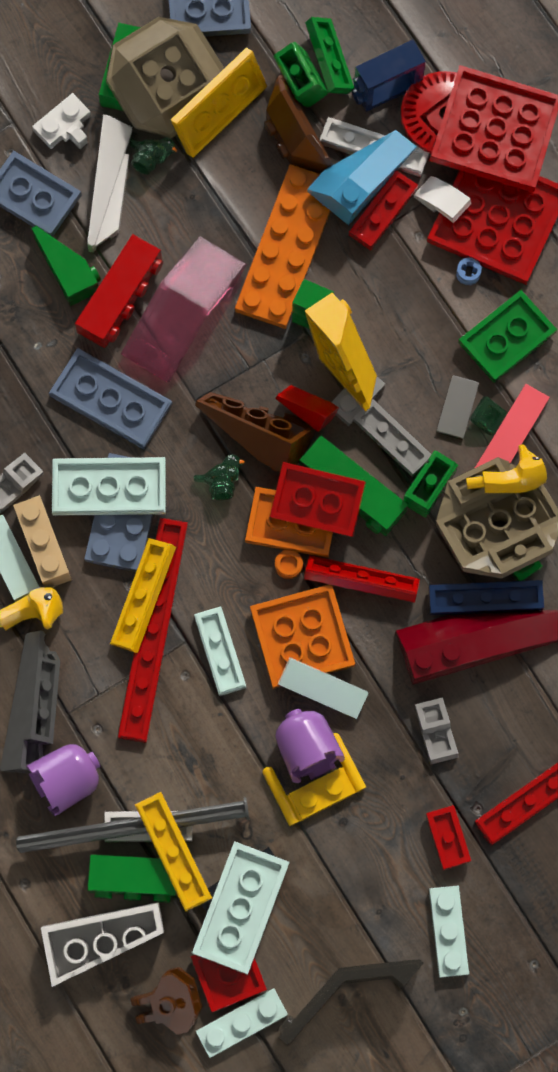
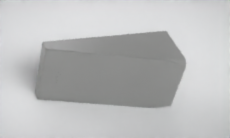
[436,375,479,439]

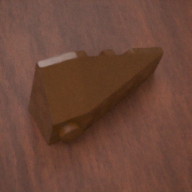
[195,392,316,472]

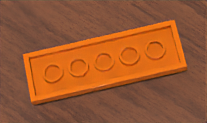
[235,164,331,329]

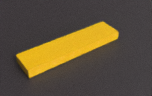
[110,538,176,653]
[135,792,212,912]

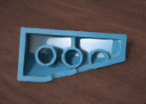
[307,130,417,225]

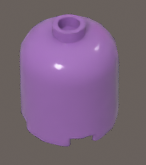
[275,709,345,783]
[26,744,100,816]

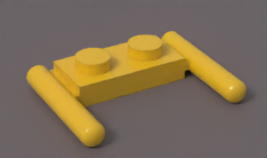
[262,733,367,827]

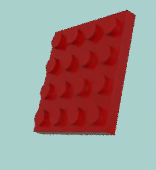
[430,65,558,193]
[427,170,558,285]

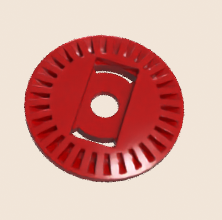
[400,71,457,154]

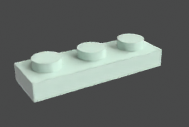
[429,886,469,978]
[196,988,288,1058]

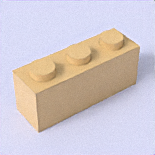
[13,495,72,587]

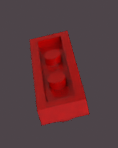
[349,170,418,250]

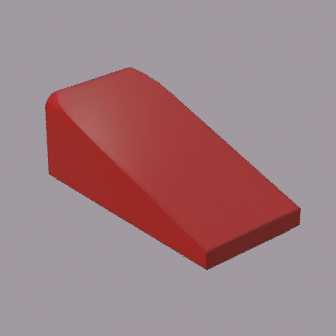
[275,385,339,432]

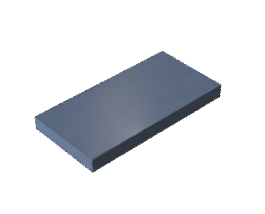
[49,348,173,449]

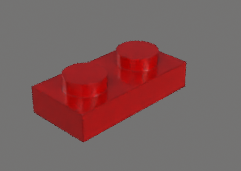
[425,805,471,870]

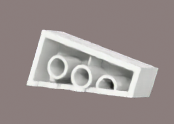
[41,902,164,987]

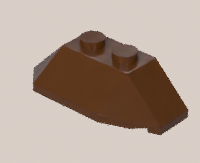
[264,74,333,174]

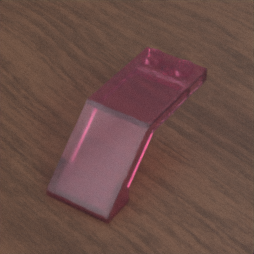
[121,236,247,382]

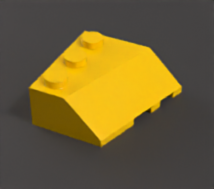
[305,293,377,411]

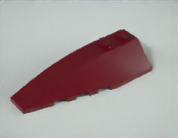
[396,610,558,685]

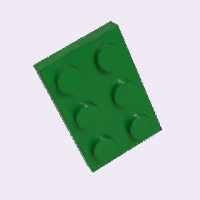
[458,290,557,383]

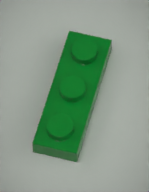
[305,17,355,94]

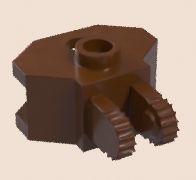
[130,967,202,1035]

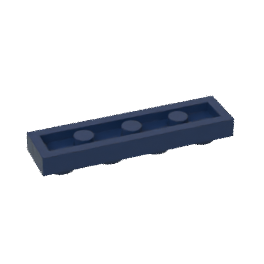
[428,580,544,615]

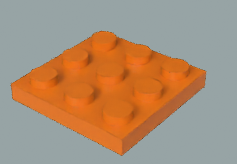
[250,584,356,689]

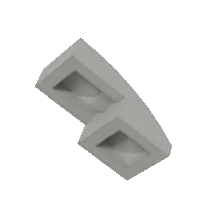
[0,453,43,514]
[415,698,458,765]

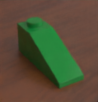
[32,226,101,306]

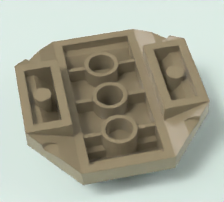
[106,17,224,139]
[436,457,558,578]

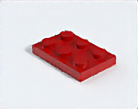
[270,462,366,537]

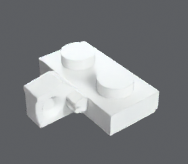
[32,93,91,149]

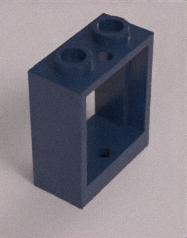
[352,40,426,112]

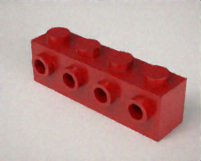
[75,234,163,348]

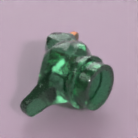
[129,138,177,175]
[194,454,245,501]

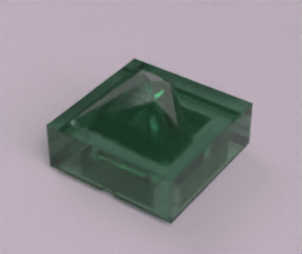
[469,396,508,435]

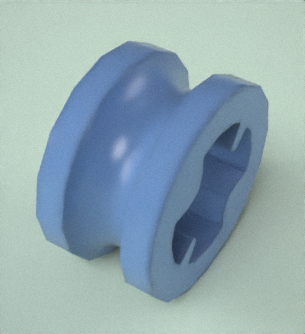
[456,258,482,285]

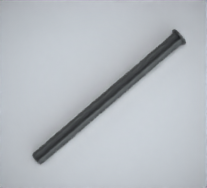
[16,797,250,853]

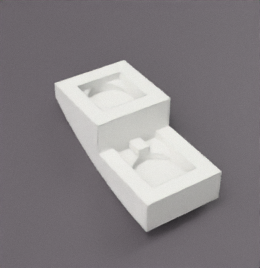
[413,176,471,223]

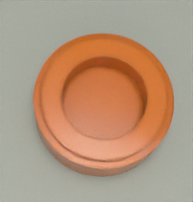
[275,550,303,579]

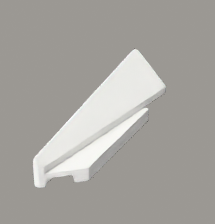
[87,115,132,252]

